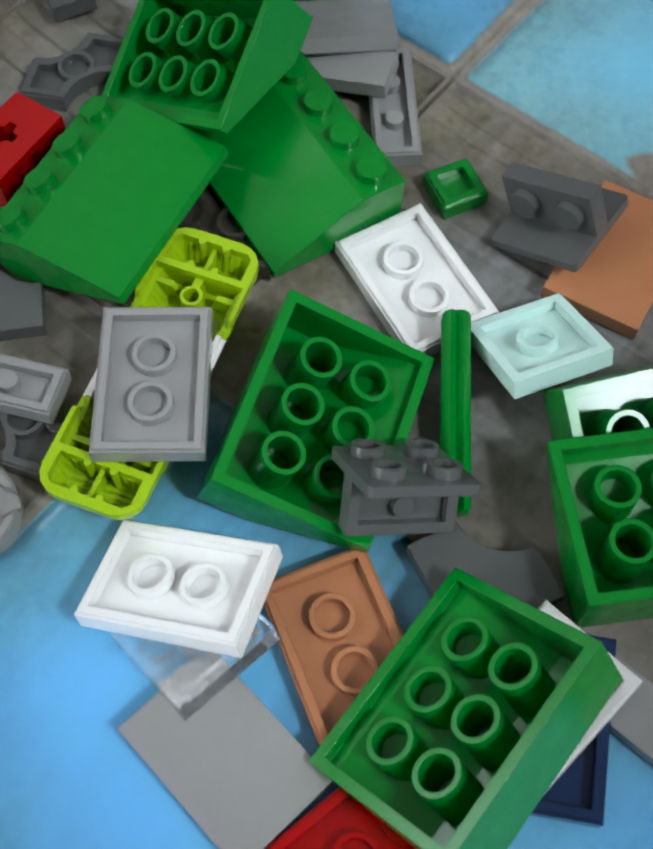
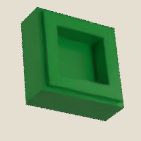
[422,158,489,220]

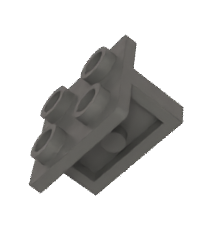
[491,162,628,272]
[331,438,481,537]

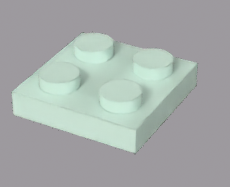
[471,293,614,399]

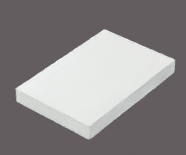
[335,203,500,356]
[74,520,283,658]

